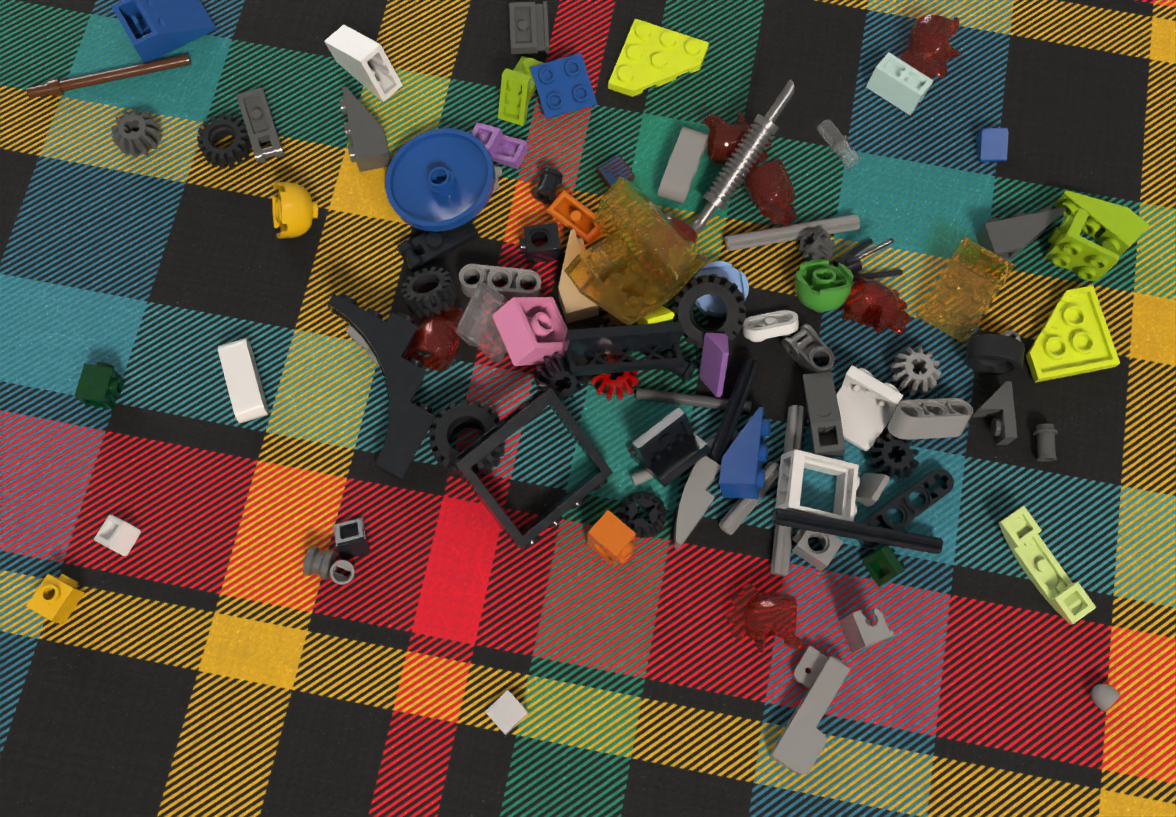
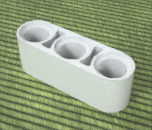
[218,338,269,423]

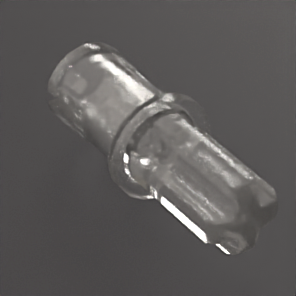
[817,119,861,169]

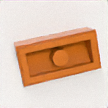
[546,190,607,244]

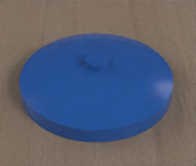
[385,128,495,232]

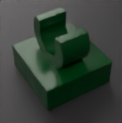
[862,545,905,587]

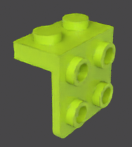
[1044,208,1120,282]

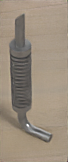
[662,79,795,236]

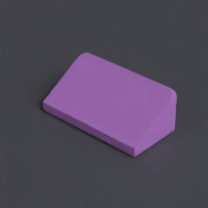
[699,333,729,397]

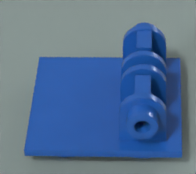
[530,53,597,119]

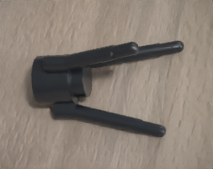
[833,238,903,282]

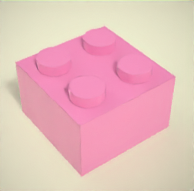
[492,297,568,366]

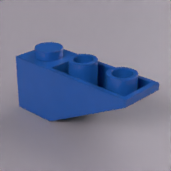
[719,407,771,499]

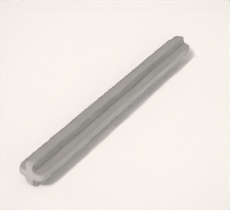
[771,405,805,576]

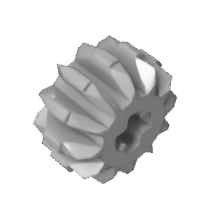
[890,346,941,396]

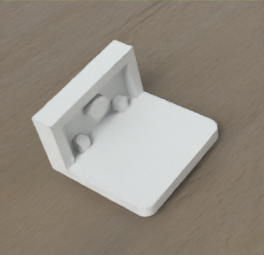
[836,365,903,451]

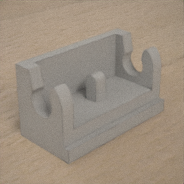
[839,608,895,653]

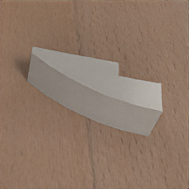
[673,455,721,550]

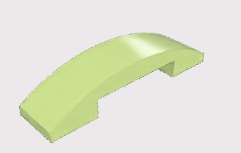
[998,506,1096,625]

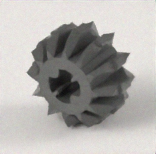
[111,109,161,158]

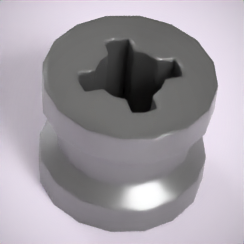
[303,545,337,580]

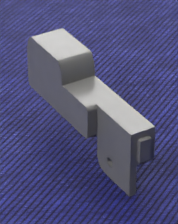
[769,645,850,774]

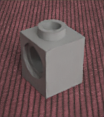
[791,529,843,571]

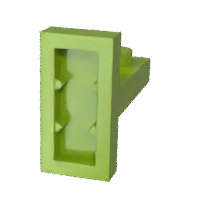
[498,56,543,126]

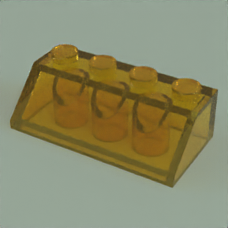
[594,177,709,301]

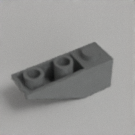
[339,87,391,172]
[976,207,1065,265]
[802,371,845,458]

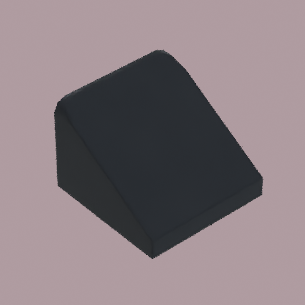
[334,517,370,560]

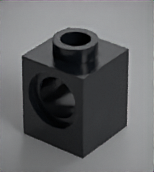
[519,223,561,264]

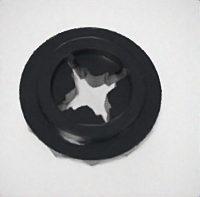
[619,490,667,538]

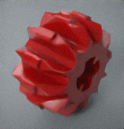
[590,354,639,401]

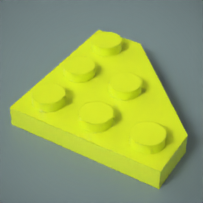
[608,19,709,97]
[1026,286,1120,383]

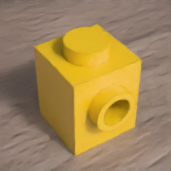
[26,574,84,625]

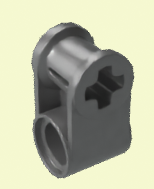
[782,324,835,374]

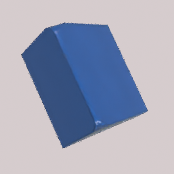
[976,128,1009,162]

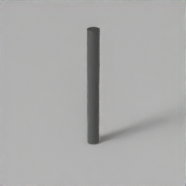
[636,388,752,413]

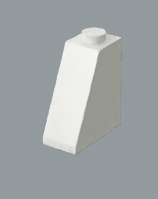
[324,25,402,102]

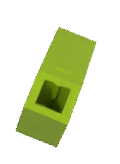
[1054,190,1150,257]

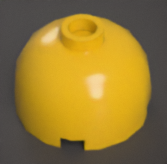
[272,182,318,238]

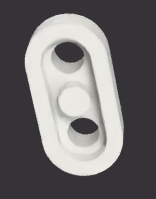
[742,310,799,342]

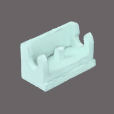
[866,52,934,115]

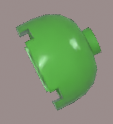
[795,259,854,313]

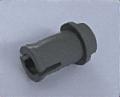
[1033,424,1058,462]

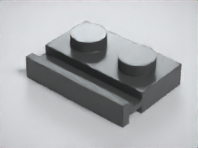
[509,1,549,54]

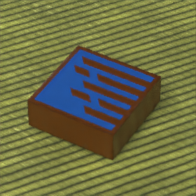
[597,155,635,193]

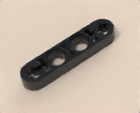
[858,469,954,548]

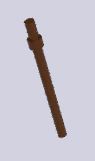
[26,54,191,99]

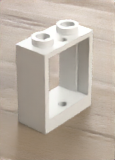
[775,449,860,522]

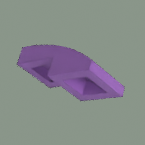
[471,122,529,169]

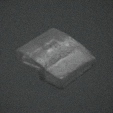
[455,282,509,363]

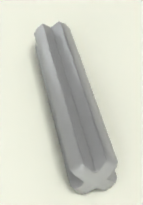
[719,461,780,535]

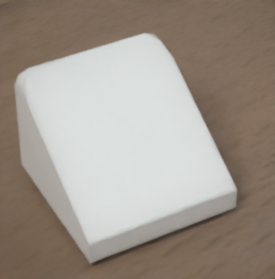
[94,514,141,556]
[485,690,529,735]

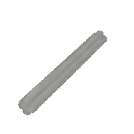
[725,214,860,251]

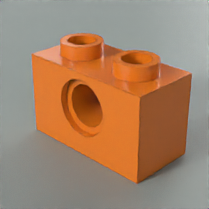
[587,510,636,567]

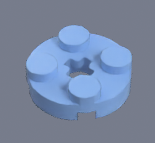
[694,261,749,318]

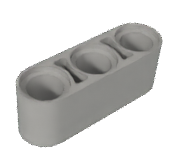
[657,126,709,204]
[459,264,542,302]
[887,398,973,440]

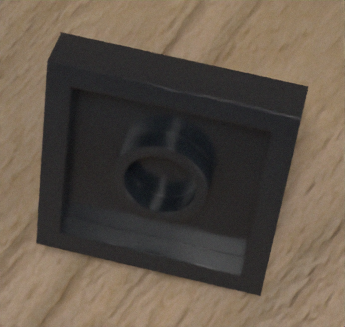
[628,408,710,487]

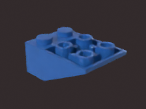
[111,0,216,63]

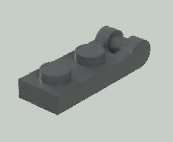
[236,87,285,164]

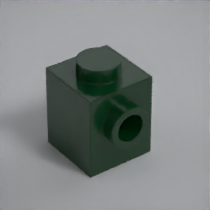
[74,362,123,410]

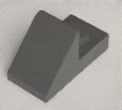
[971,381,1017,445]

